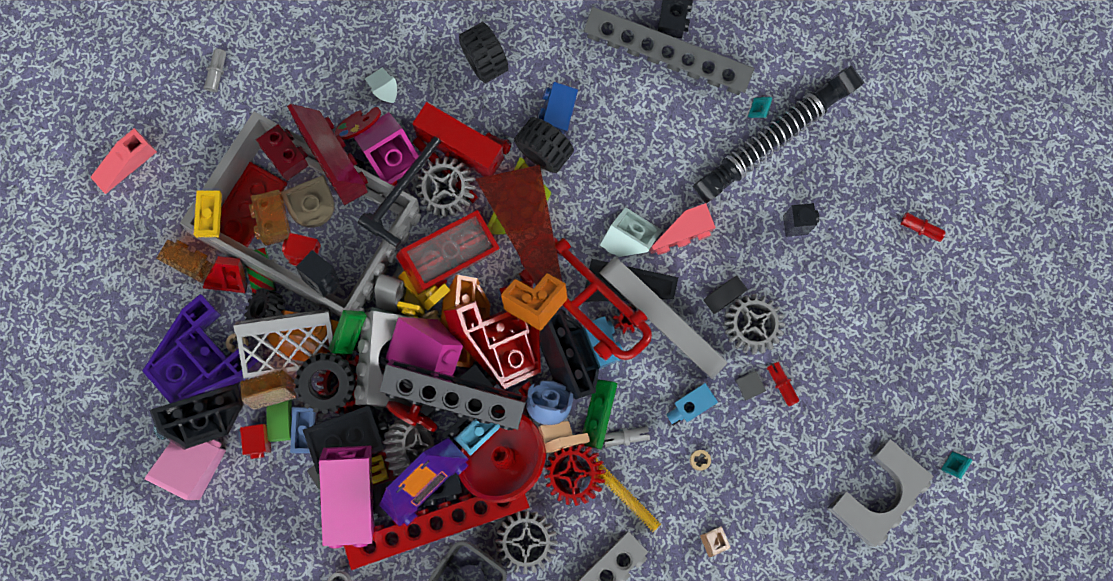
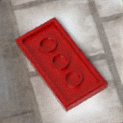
[220,162,288,247]

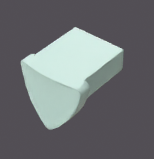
[365,67,397,103]

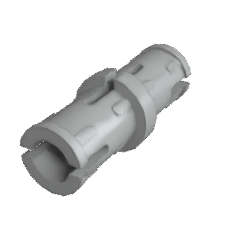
[604,426,650,448]

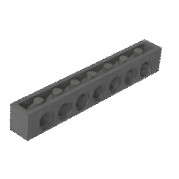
[583,7,755,95]

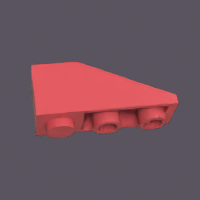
[91,128,157,194]
[649,203,716,255]

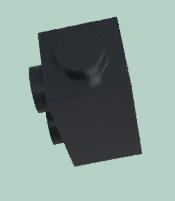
[783,203,819,237]

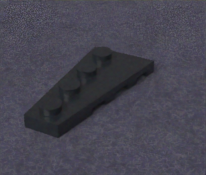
[585,258,679,302]

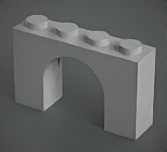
[354,311,416,408]
[827,439,934,547]

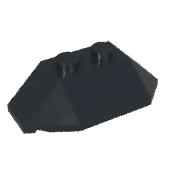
[539,308,599,400]
[149,384,244,450]

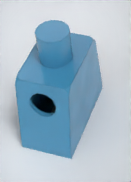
[666,383,718,426]

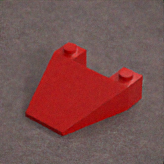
[443,280,541,389]

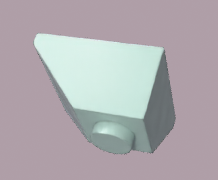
[600,208,663,257]

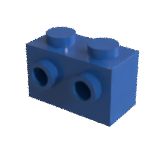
[537,82,578,134]

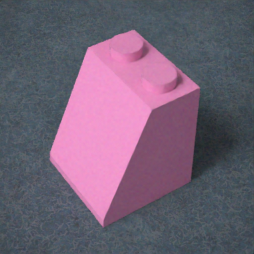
[145,440,226,500]

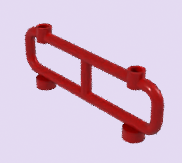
[519,234,652,361]

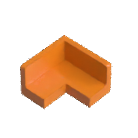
[501,273,567,331]

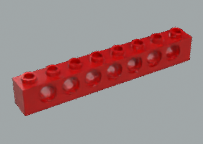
[344,494,530,570]

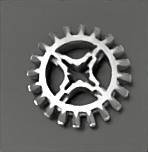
[416,157,476,217]
[724,294,785,355]
[382,419,435,476]
[495,510,558,574]

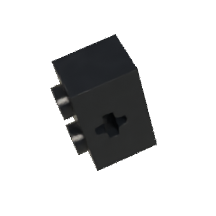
[296,250,339,298]

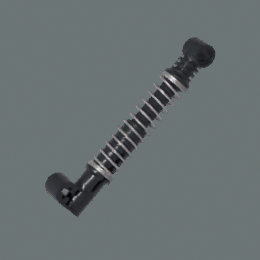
[692,65,865,203]

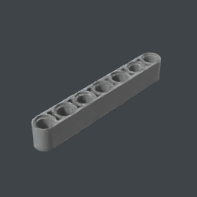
[599,257,728,379]

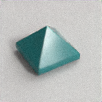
[748,97,772,118]
[941,451,973,479]

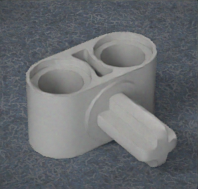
[375,267,405,314]

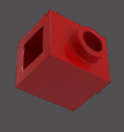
[282,232,321,266]
[240,424,271,459]

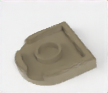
[281,175,335,228]

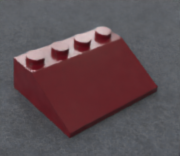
[287,104,368,206]

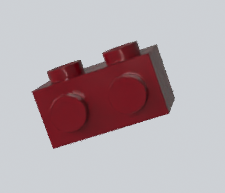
[255,124,309,181]

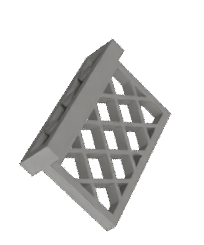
[233,309,336,378]

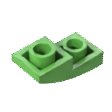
[267,391,293,442]

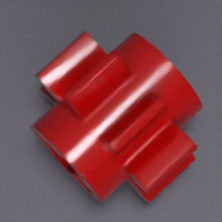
[613,306,635,335]

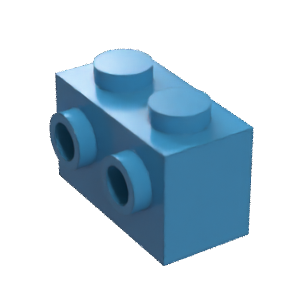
[583,316,623,369]

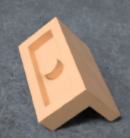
[538,421,590,453]

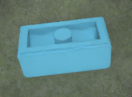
[454,418,500,456]

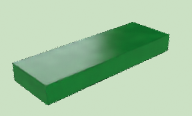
[582,379,618,450]

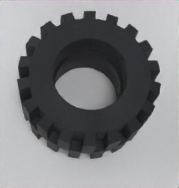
[459,22,508,83]
[514,117,574,173]
[294,352,355,414]

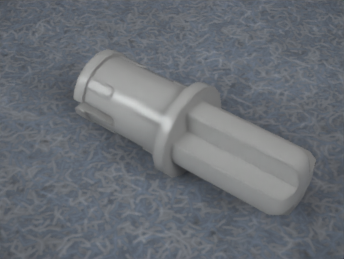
[203,48,226,92]

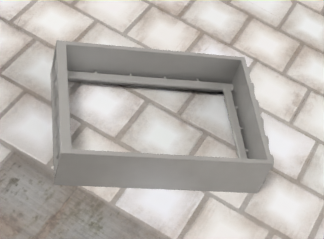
[180,111,421,318]

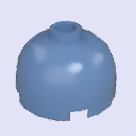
[527,381,573,425]

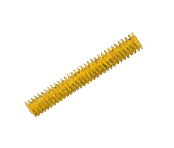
[588,459,661,532]

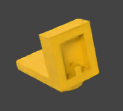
[398,271,450,311]
[397,289,426,318]

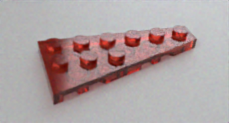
[476,165,563,285]

